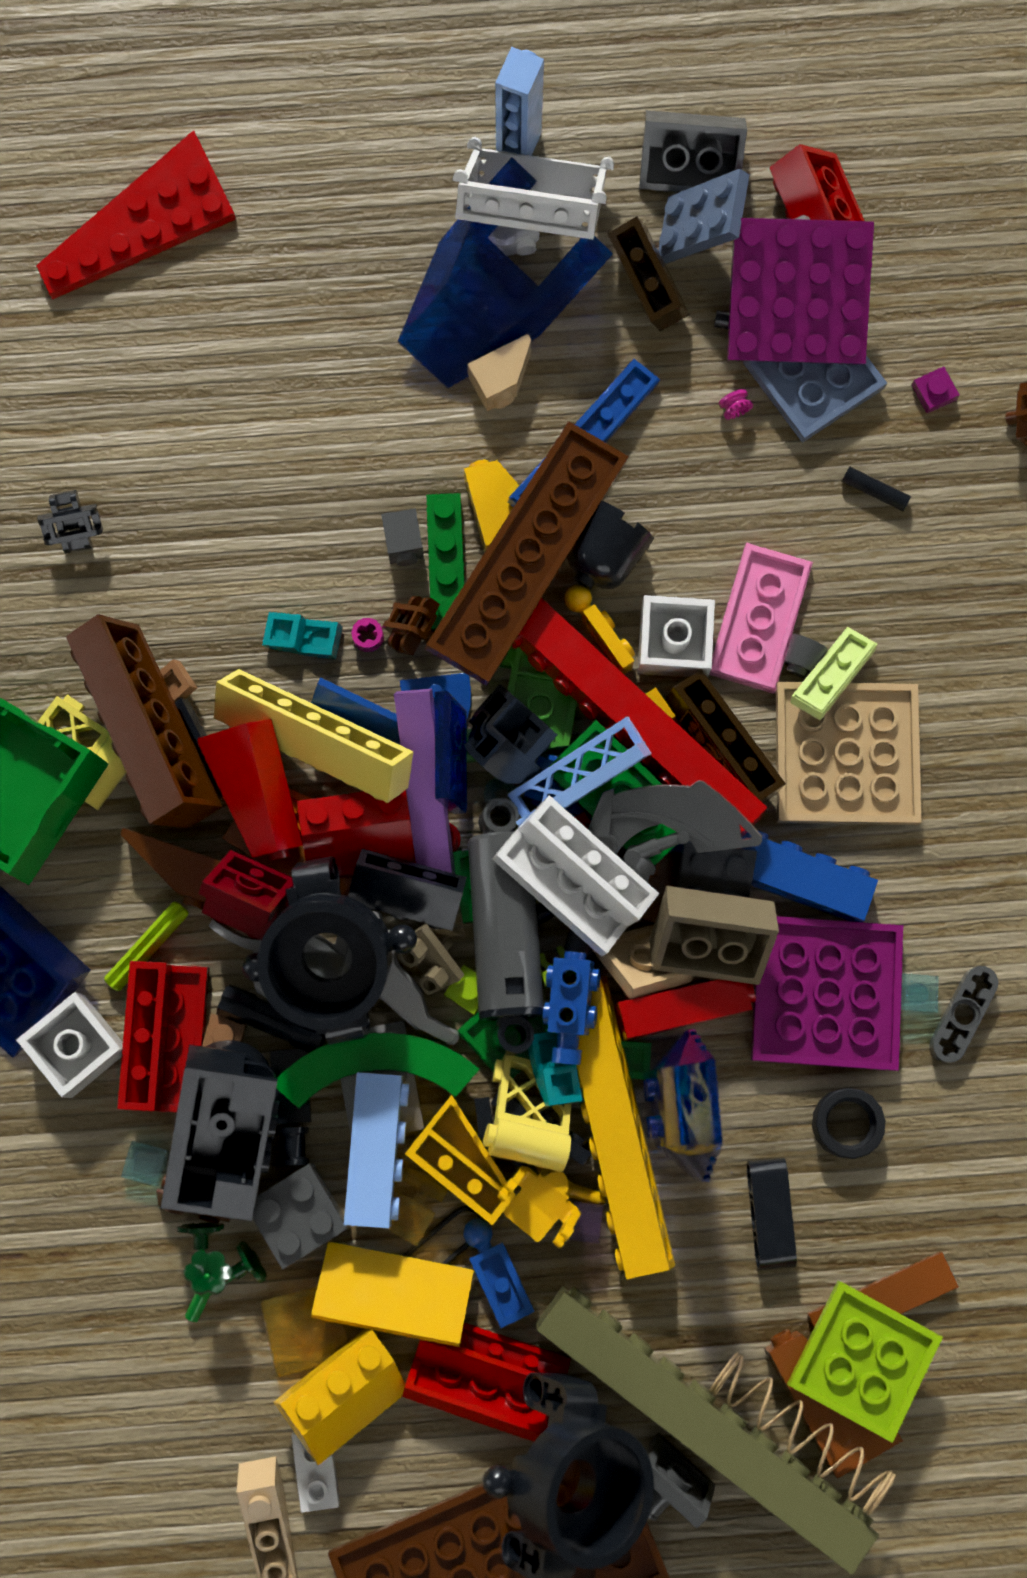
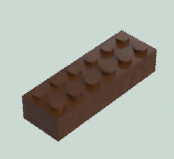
[66,614,222,828]

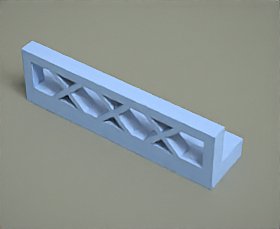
[507,716,652,826]

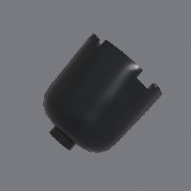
[567,500,654,590]

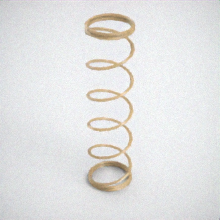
[709,1352,896,1516]

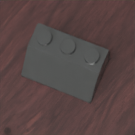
[639,110,747,192]

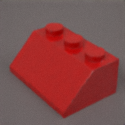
[769,144,865,221]
[297,790,415,877]

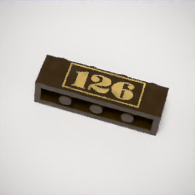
[665,670,786,804]

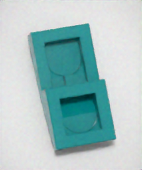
[262,612,343,660]
[527,1032,583,1107]

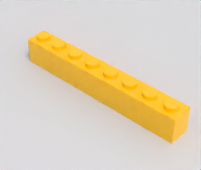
[561,975,676,1279]

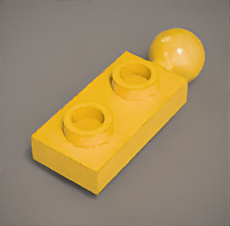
[564,585,635,674]

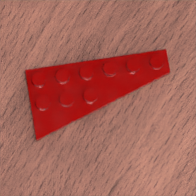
[36,130,236,300]

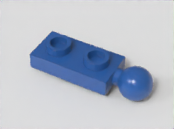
[463,1218,535,1328]

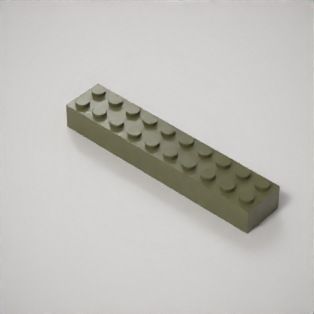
[536,1286,879,1575]

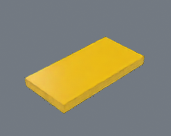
[311,1241,474,1347]

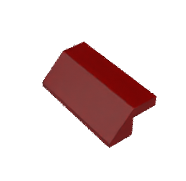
[117,961,210,1112]
[402,1323,571,1442]

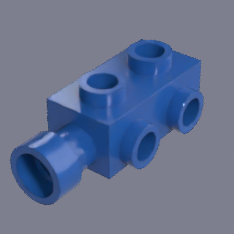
[543,951,601,1065]

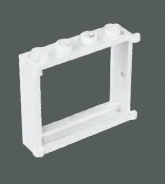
[453,137,614,240]

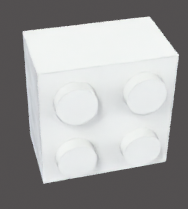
[637,595,715,678]
[17,992,123,1098]

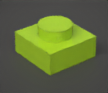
[444,965,478,1015]

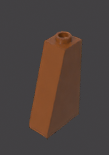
[764,1329,903,1479]

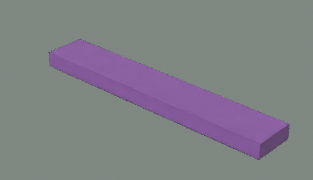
[394,689,455,874]

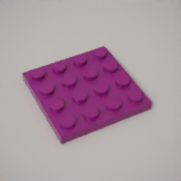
[727,218,874,365]
[751,916,904,1071]

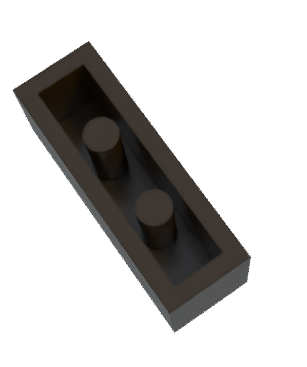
[608,216,690,332]

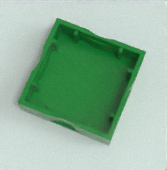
[0,698,109,886]

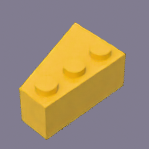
[405,1095,516,1226]

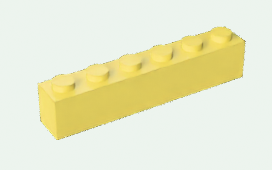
[214,669,413,803]

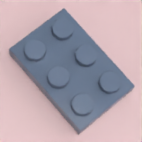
[658,169,749,264]

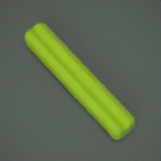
[104,901,189,991]

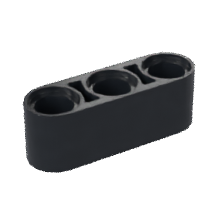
[747,1158,797,1270]

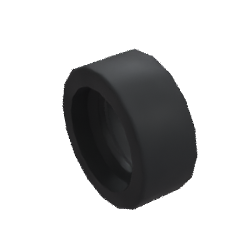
[812,1088,886,1159]

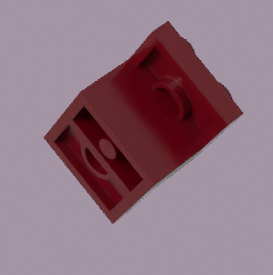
[198,850,293,940]

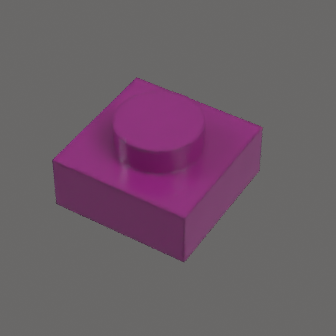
[911,366,960,414]

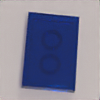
[435,691,467,814]

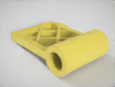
[38,695,126,810]
[483,1055,572,1172]

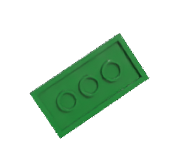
[549,720,676,866]

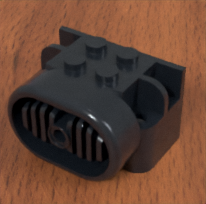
[161,1040,279,1221]

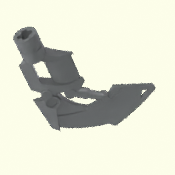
[564,780,762,960]

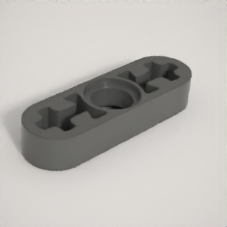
[929,966,998,1063]

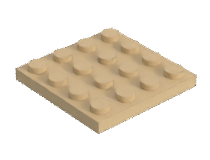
[775,682,922,825]

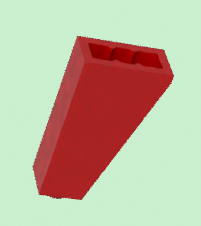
[197,719,303,861]
[614,979,756,1041]

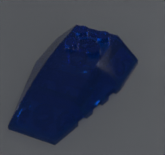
[643,1029,723,1182]

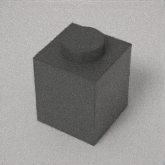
[381,508,424,566]

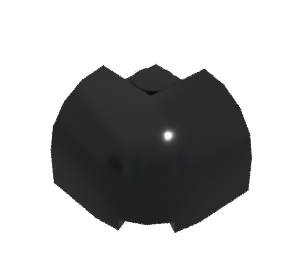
[464,684,558,783]

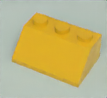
[273,1330,405,1466]

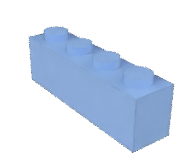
[495,47,544,156]
[344,1072,409,1228]

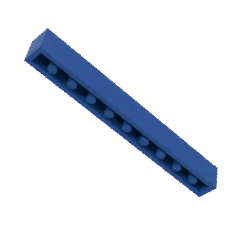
[524,755,878,922]

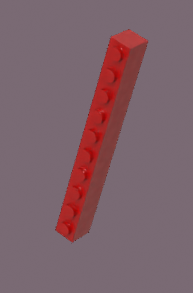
[512,599,768,837]

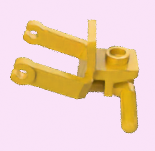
[497,1165,606,1249]

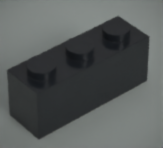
[348,848,467,931]

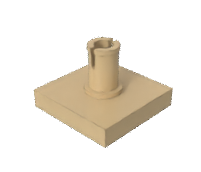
[593,925,693,999]

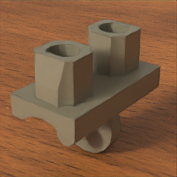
[397,924,464,995]

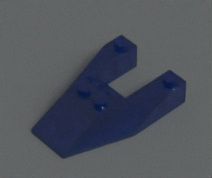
[397,157,613,389]

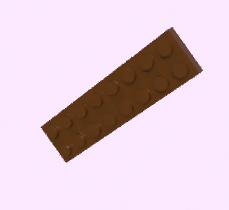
[425,421,629,686]

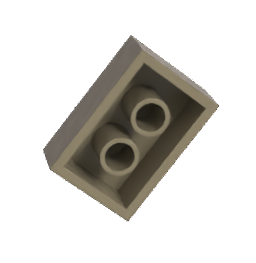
[650,886,779,985]

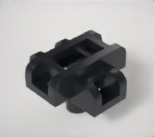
[37,490,103,554]

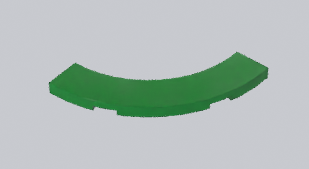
[276,1033,480,1109]

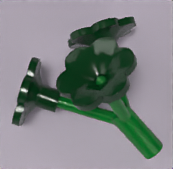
[177,1222,267,1322]

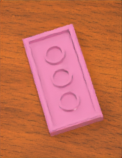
[709,543,813,694]

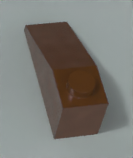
[120,828,220,910]

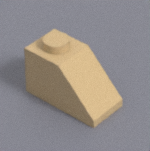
[467,334,531,411]

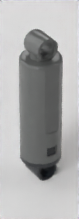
[468,798,544,1056]

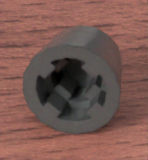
[784,634,828,678]

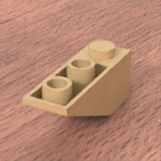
[236,1456,298,1578]

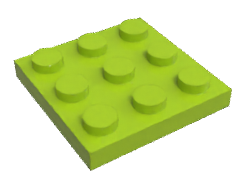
[787,1280,943,1443]

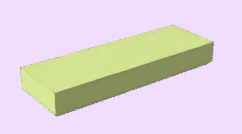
[790,627,877,720]

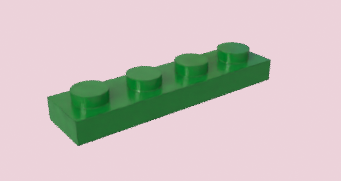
[426,493,464,631]

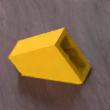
[464,460,520,552]

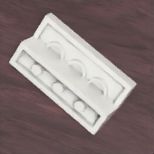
[492,795,659,957]

